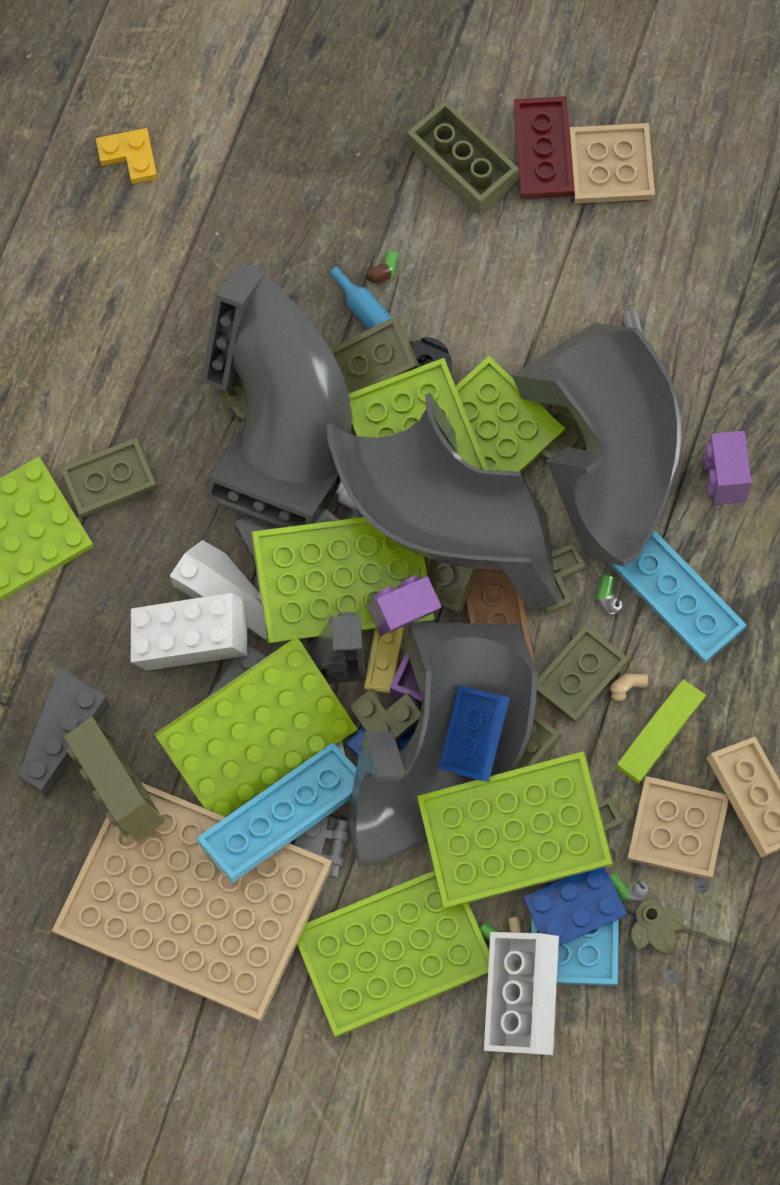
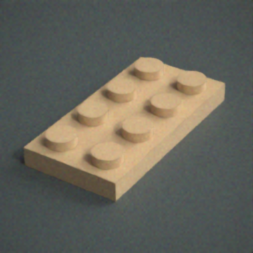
[707,737,780,858]

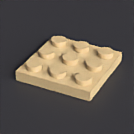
[569,123,655,204]
[627,776,729,880]

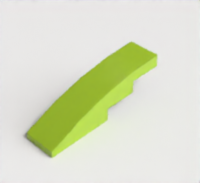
[615,679,706,784]

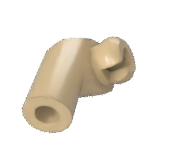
[610,674,648,701]

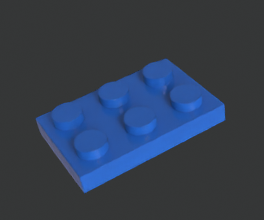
[438,685,510,782]
[523,867,627,947]

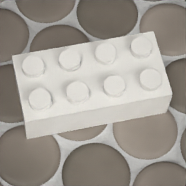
[131,593,247,671]
[484,932,559,1055]

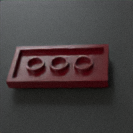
[514,96,574,199]

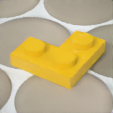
[96,128,158,184]

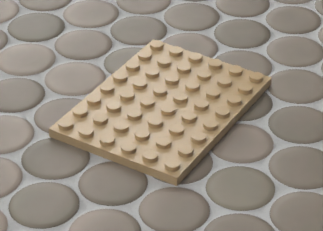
[52,783,333,1022]

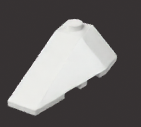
[170,540,267,641]

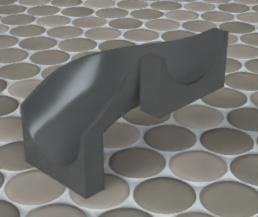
[201,262,352,528]
[512,323,681,567]
[327,393,558,611]
[346,622,538,866]

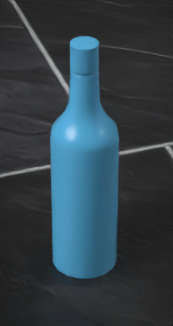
[329,267,392,330]

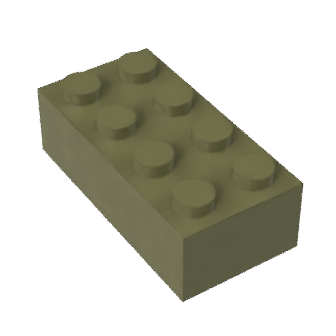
[407,99,519,216]
[64,717,165,841]

